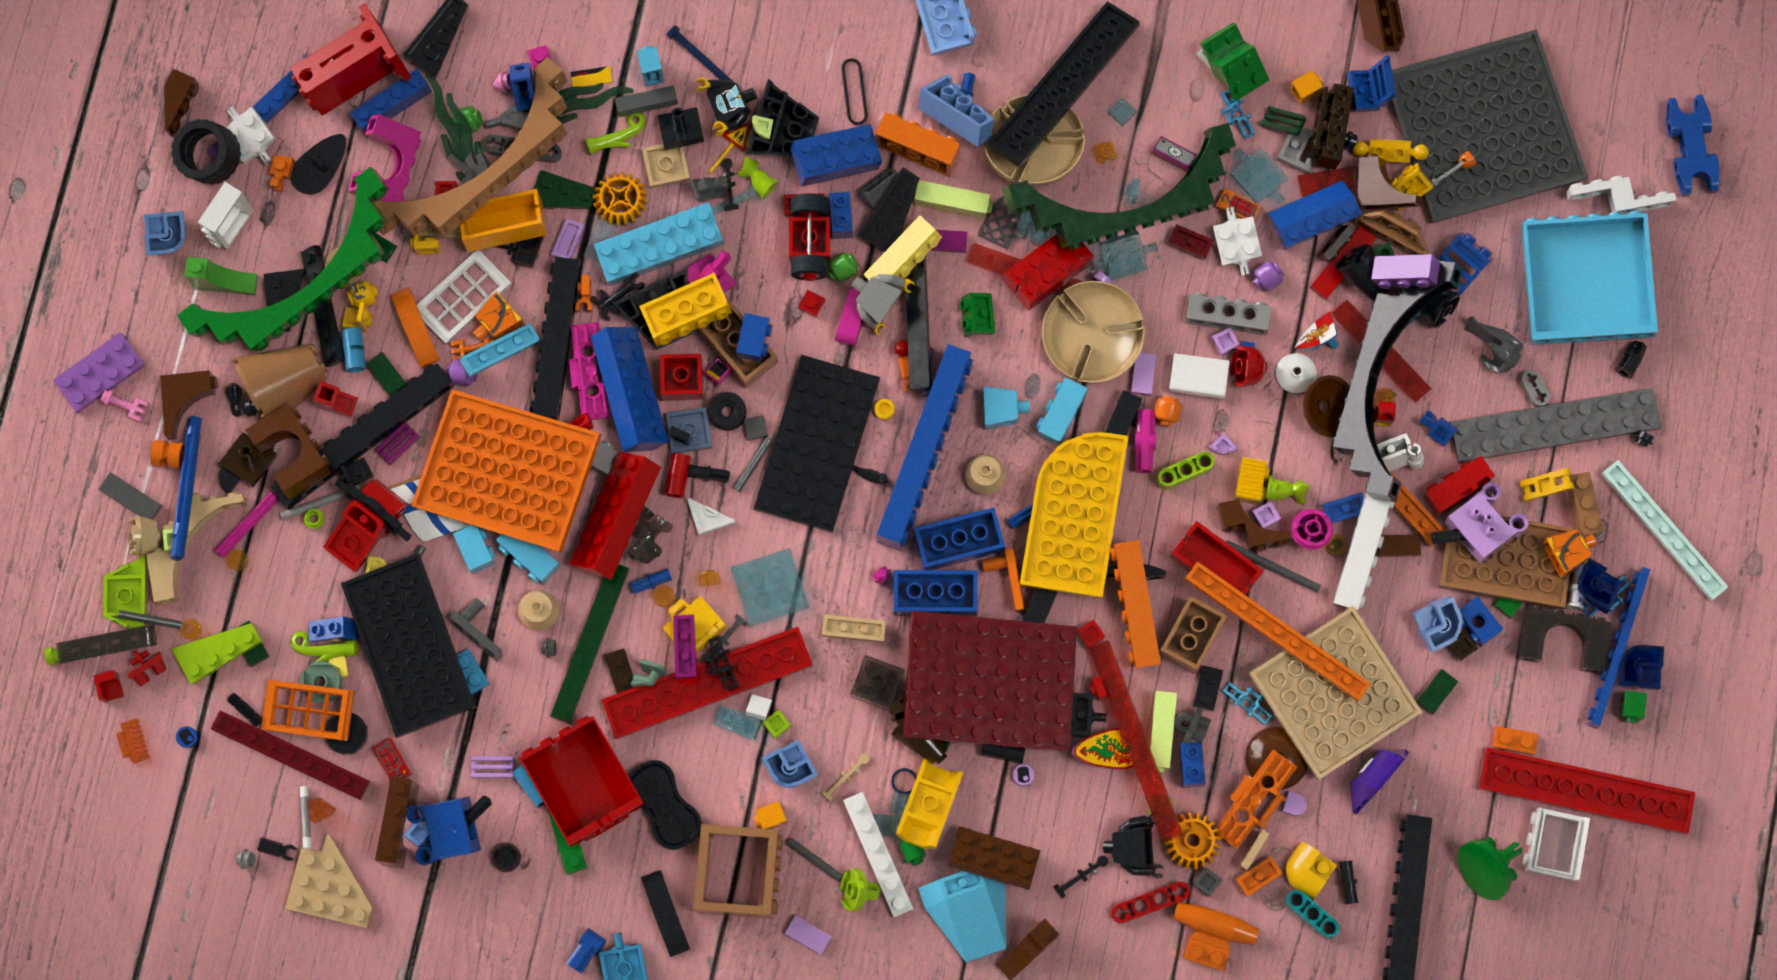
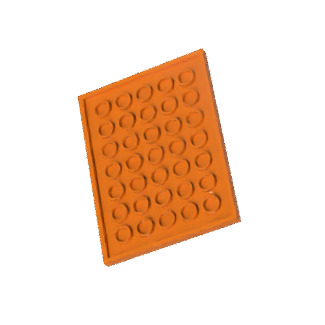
[411,389,602,553]

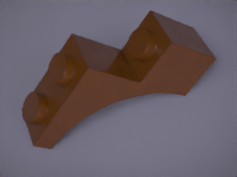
[1217,499,1291,553]

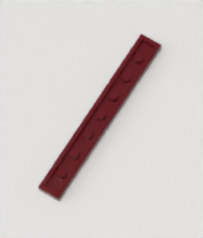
[211,710,370,800]

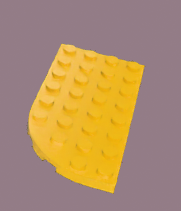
[1020,432,1129,599]

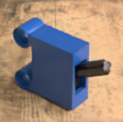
[407,795,492,865]

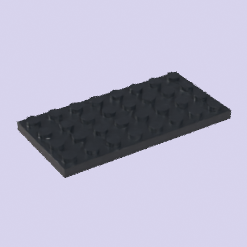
[753,355,880,533]
[341,553,476,738]

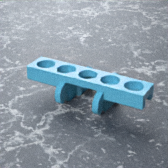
[1222,682,1272,725]

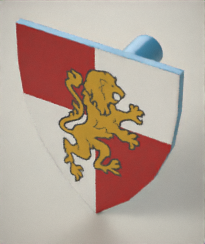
[1295,311,1339,350]

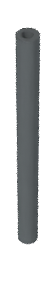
[1226,540,1321,593]

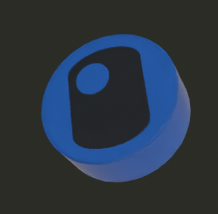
[176,726,198,748]

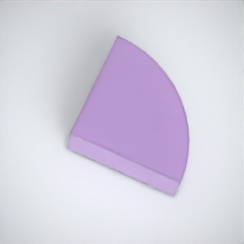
[1208,433,1238,455]

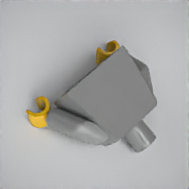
[851,274,915,335]

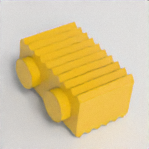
[1234,457,1270,505]

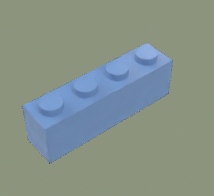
[918,74,994,147]

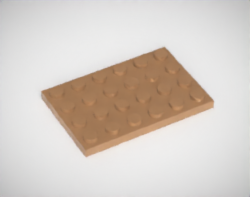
[1439,507,1575,610]

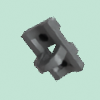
[689,176,728,202]
[1175,707,1211,744]

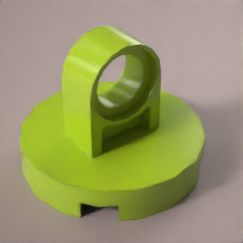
[840,868,881,911]

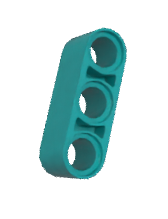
[1285,890,1339,939]

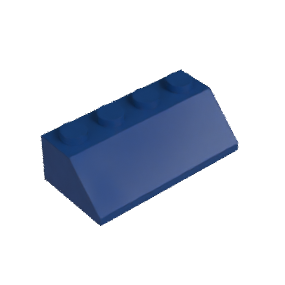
[1268,180,1362,250]

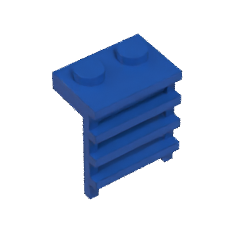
[1347,56,1396,111]
[1437,232,1494,297]

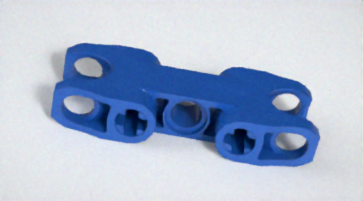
[1666,95,1720,197]

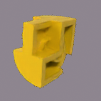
[1285,842,1337,900]

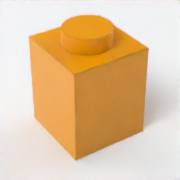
[1290,70,1323,105]
[754,801,787,829]

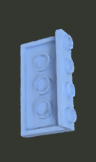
[915,0,977,56]

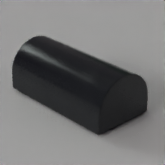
[981,745,1025,764]

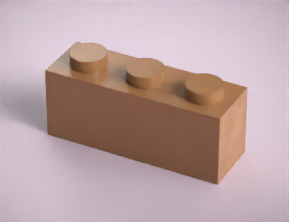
[1567,472,1603,538]

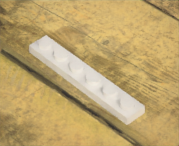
[843,792,913,917]

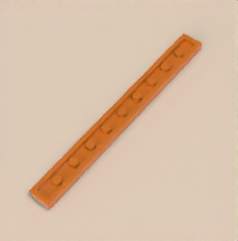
[1185,561,1371,702]

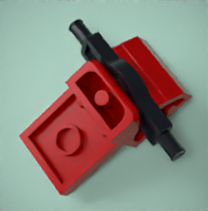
[324,478,412,572]

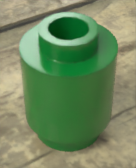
[899,838,926,866]

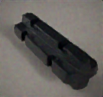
[227,693,262,727]

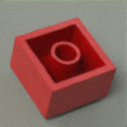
[660,353,704,401]

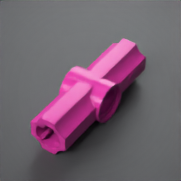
[1134,409,1156,474]

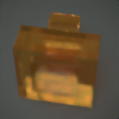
[308,797,336,824]

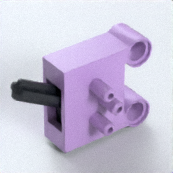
[1431,482,1529,563]

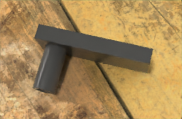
[450,598,503,662]

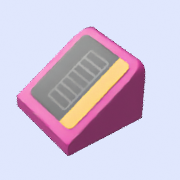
[703,358,732,387]

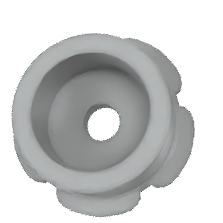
[237,849,255,870]

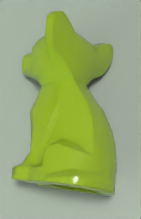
[737,156,779,200]
[1265,475,1310,505]

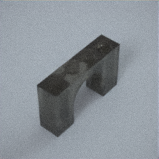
[1517,605,1611,674]

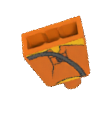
[472,291,524,342]
[1542,530,1597,579]

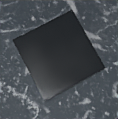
[669,426,692,445]

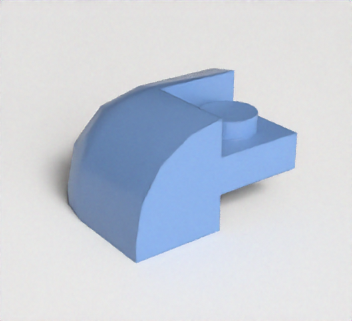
[144,211,186,255]
[1412,596,1464,652]
[761,740,818,788]

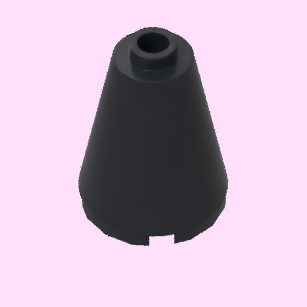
[1335,244,1388,301]
[1420,290,1460,328]

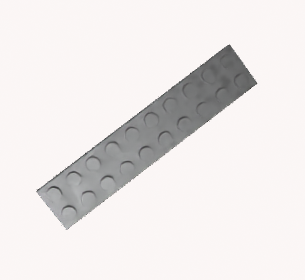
[1450,388,1662,463]

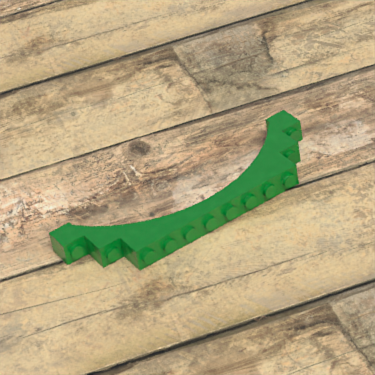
[177,167,389,351]

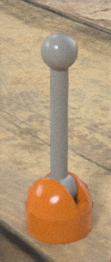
[1431,151,1477,187]

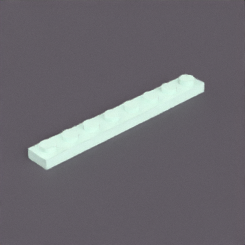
[1601,460,1728,601]

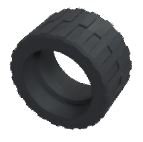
[171,119,241,184]

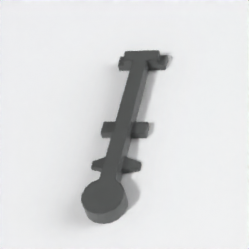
[702,614,748,662]

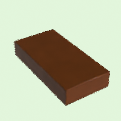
[1378,534,1421,557]

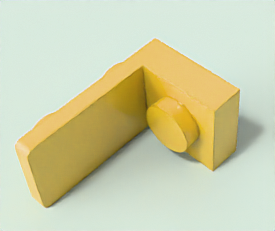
[410,233,442,255]
[342,302,373,332]

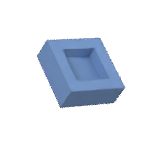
[404,822,430,848]

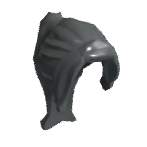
[1465,316,1523,374]

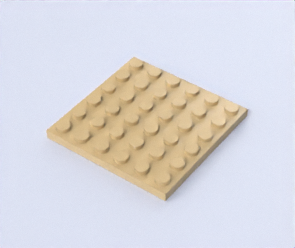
[1248,606,1422,780]

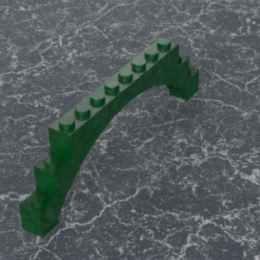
[1002,123,1236,250]

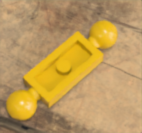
[1352,138,1429,163]

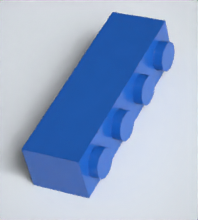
[350,68,432,136]

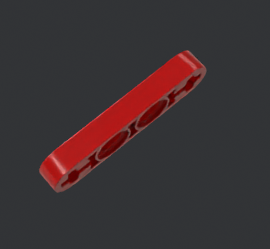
[1111,882,1190,924]

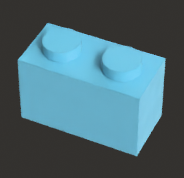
[637,46,665,87]
[453,525,496,574]

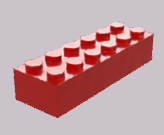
[569,452,661,580]

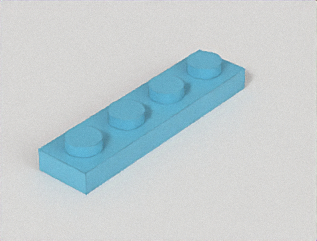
[459,323,540,377]

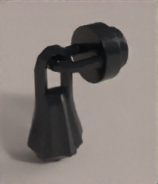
[225,383,259,417]

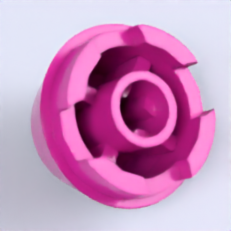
[1291,509,1333,550]

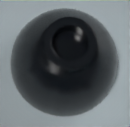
[492,843,521,872]

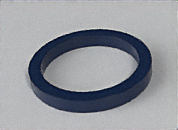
[891,768,917,795]

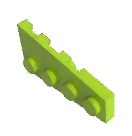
[171,623,264,685]

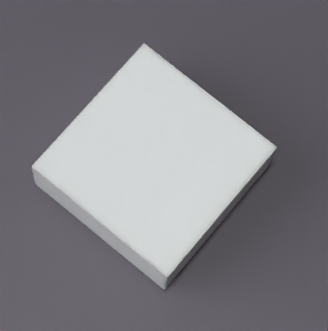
[745,694,772,721]

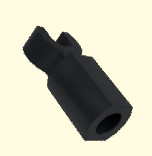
[257,837,297,861]

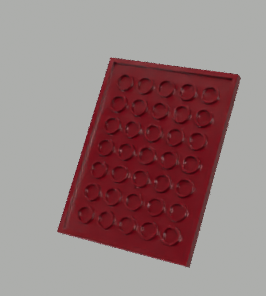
[903,611,1077,752]

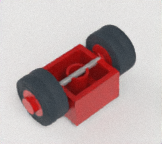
[789,193,831,281]

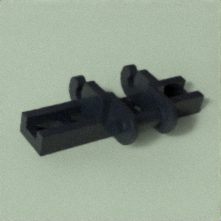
[705,636,739,691]

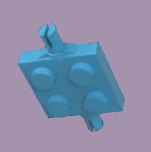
[599,933,648,980]

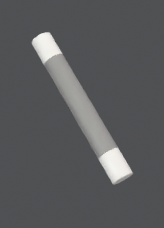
[300,786,312,849]

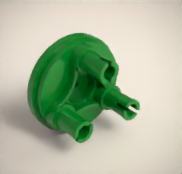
[1457,837,1523,901]

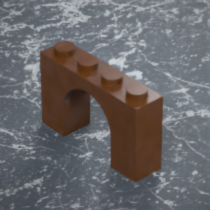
[245,403,332,500]
[375,776,419,869]

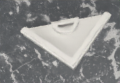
[687,498,735,536]

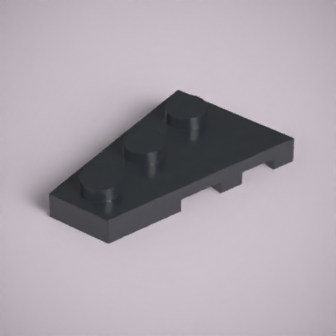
[264,269,305,333]

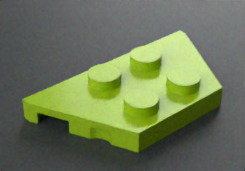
[103,555,147,636]

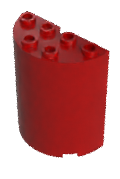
[519,716,643,846]

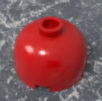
[1230,346,1268,387]

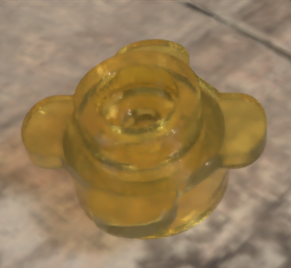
[1094,141,1117,163]

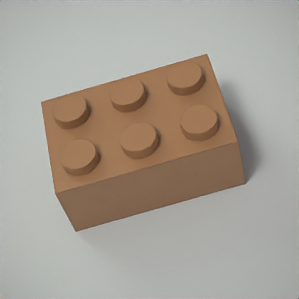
[1159,596,1227,674]

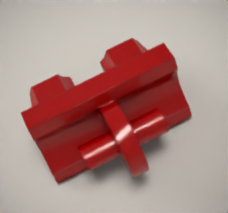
[127,649,167,686]

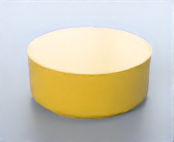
[874,399,895,420]

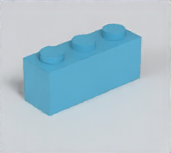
[1036,378,1088,446]
[496,535,561,585]

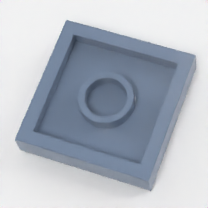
[666,407,713,453]

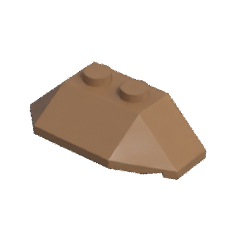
[1353,208,1429,255]

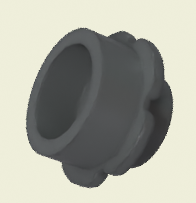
[541,638,557,658]

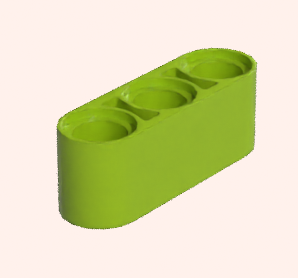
[1157,452,1215,490]

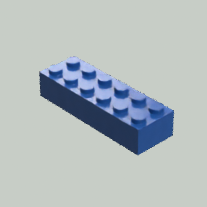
[591,327,669,452]

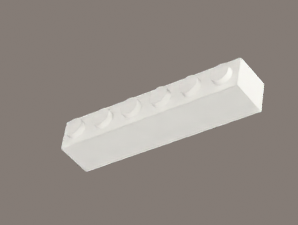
[1332,493,1395,611]

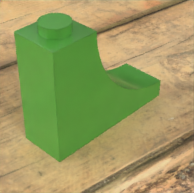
[185,257,258,296]

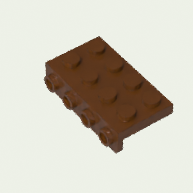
[947,826,1041,890]

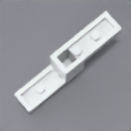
[1566,176,1676,215]

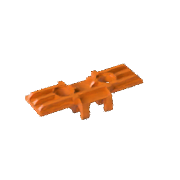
[1216,749,1297,849]

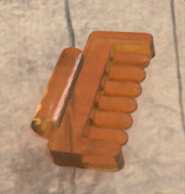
[116,719,150,763]

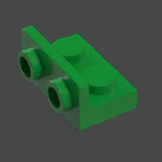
[960,292,995,337]

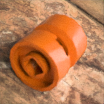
[150,440,184,469]

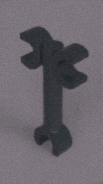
[591,273,646,321]

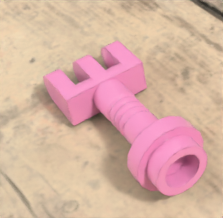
[101,390,149,423]

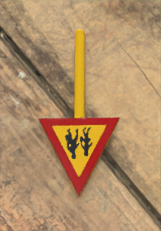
[709,121,751,173]

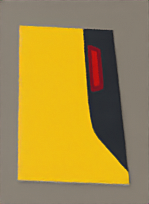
[570,66,612,88]

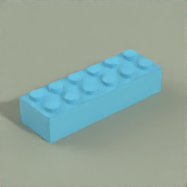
[594,202,724,286]

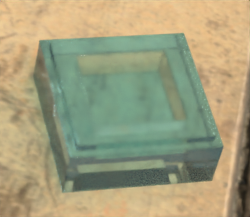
[1108,98,1137,127]

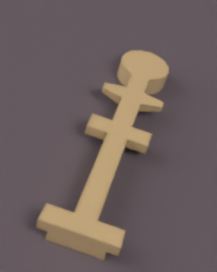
[821,753,869,802]

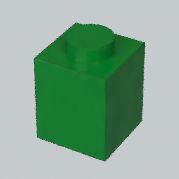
[1619,690,1647,724]

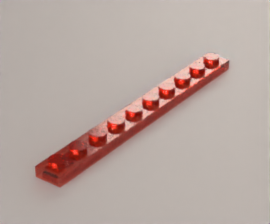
[1089,640,1183,842]

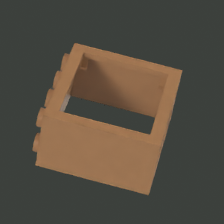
[694,824,783,919]

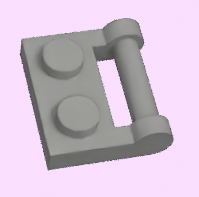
[1277,126,1323,175]

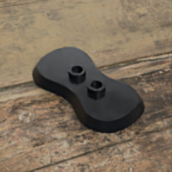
[628,760,702,850]

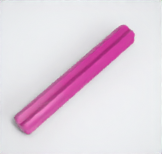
[215,492,279,557]

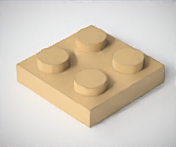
[642,144,690,188]

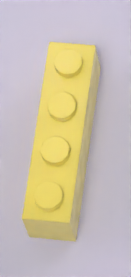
[863,216,942,280]

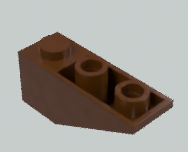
[164,69,199,137]

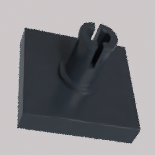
[658,107,704,150]

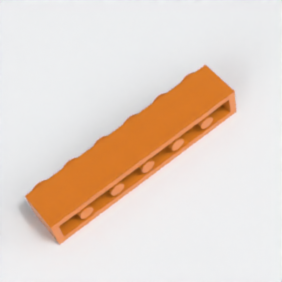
[1110,539,1161,668]

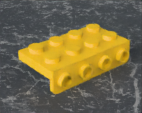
[639,273,732,346]

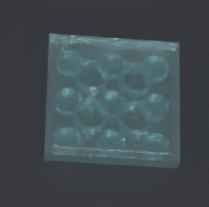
[731,548,809,627]

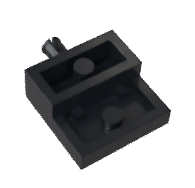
[1070,693,1106,738]

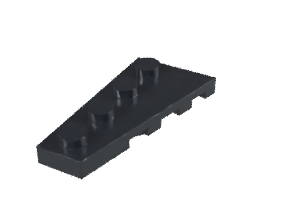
[403,0,468,80]
[859,167,920,252]

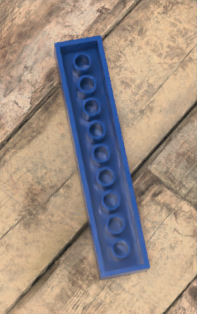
[877,344,973,551]

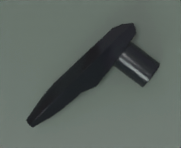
[852,465,889,484]

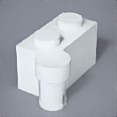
[1377,433,1424,472]

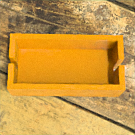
[460,189,547,252]

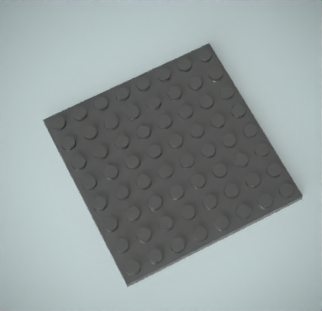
[1391,29,1588,224]

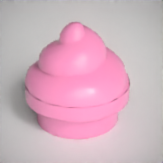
[493,72,512,93]

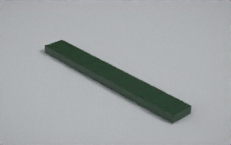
[550,564,630,724]

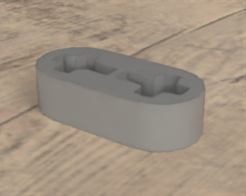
[1520,370,1550,407]

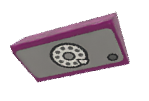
[1152,136,1197,172]

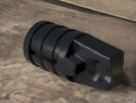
[1616,341,1647,379]

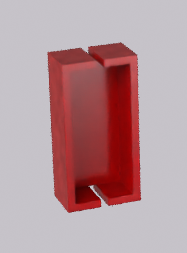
[1003,234,1094,311]
[1170,520,1264,595]

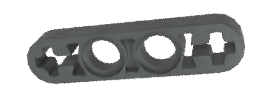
[483,135,562,163]

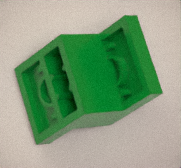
[1200,23,1269,101]

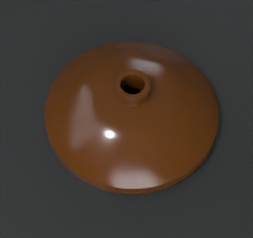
[1303,375,1350,437]
[1245,727,1308,790]

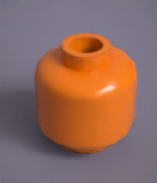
[1154,395,1183,426]

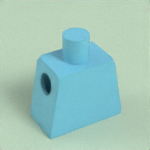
[983,387,1030,430]

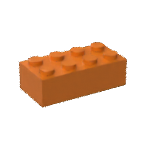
[875,112,960,177]

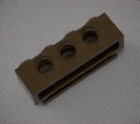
[1308,83,1354,170]

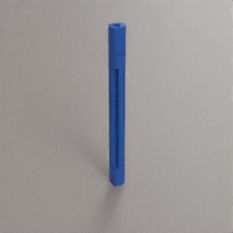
[170,415,202,561]

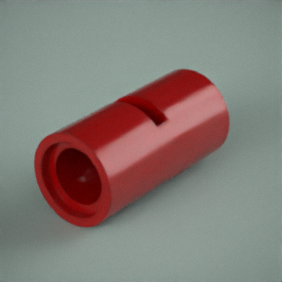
[664,453,691,498]

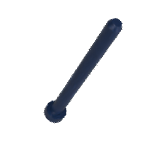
[667,25,735,83]

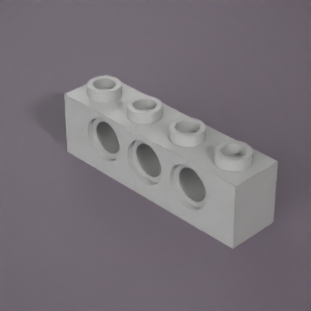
[1185,293,1271,335]

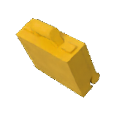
[663,596,727,655]

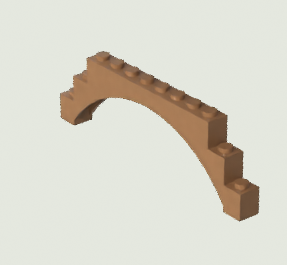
[374,57,568,238]

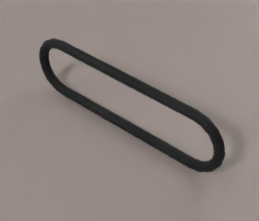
[842,58,868,125]

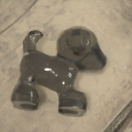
[628,506,674,564]

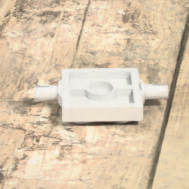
[226,107,277,165]
[1213,207,1262,276]

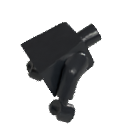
[1103,812,1164,878]

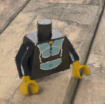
[695,77,758,137]

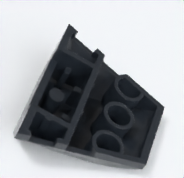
[745,79,819,155]
[612,269,694,350]

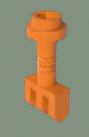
[450,338,495,361]

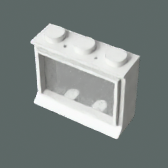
[1522,807,1590,883]

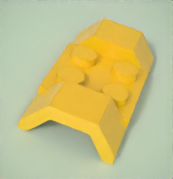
[896,759,964,849]

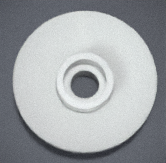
[1275,353,1317,394]

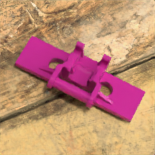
[568,322,611,420]

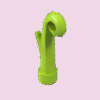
[585,113,646,155]
[291,631,358,662]

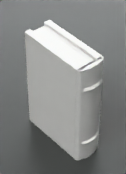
[1169,353,1229,400]

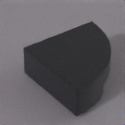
[219,469,240,494]

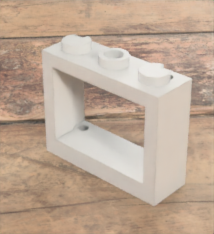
[198,182,254,250]

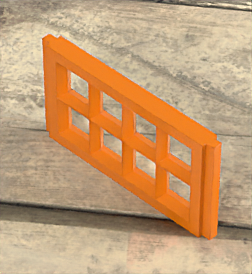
[261,679,355,741]

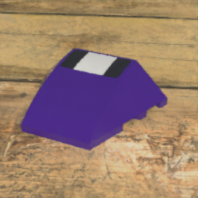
[1350,749,1409,815]

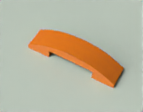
[391,287,440,368]

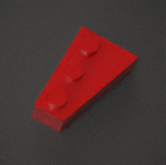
[1423,456,1495,517]

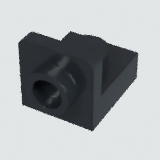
[339,457,374,486]

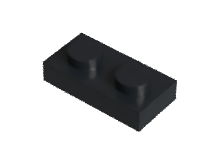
[1193,665,1223,711]

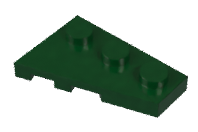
[534,170,597,209]

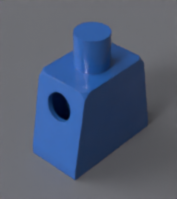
[510,63,535,111]

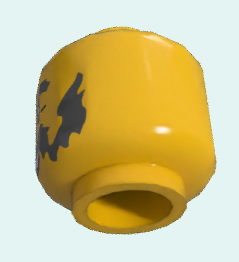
[347,280,379,309]

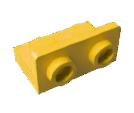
[1390,163,1433,211]

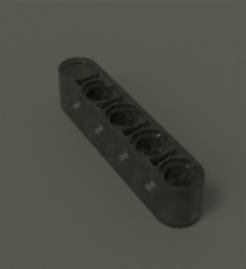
[56,624,158,664]

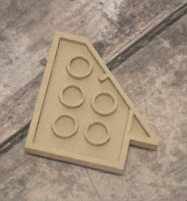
[285,834,374,929]

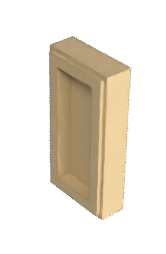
[1239,830,1269,872]

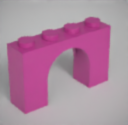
[348,114,421,202]

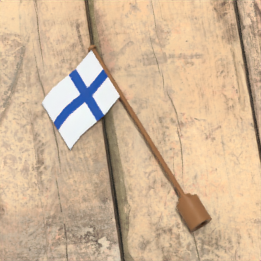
[388,419,556,542]

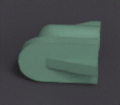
[631,659,667,687]

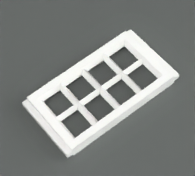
[417,250,512,344]

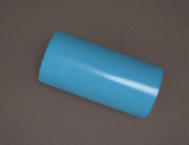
[341,327,367,373]
[512,765,545,808]

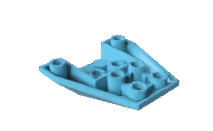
[918,871,1006,963]

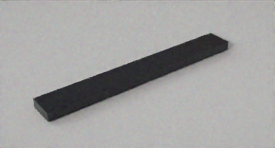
[905,255,932,392]

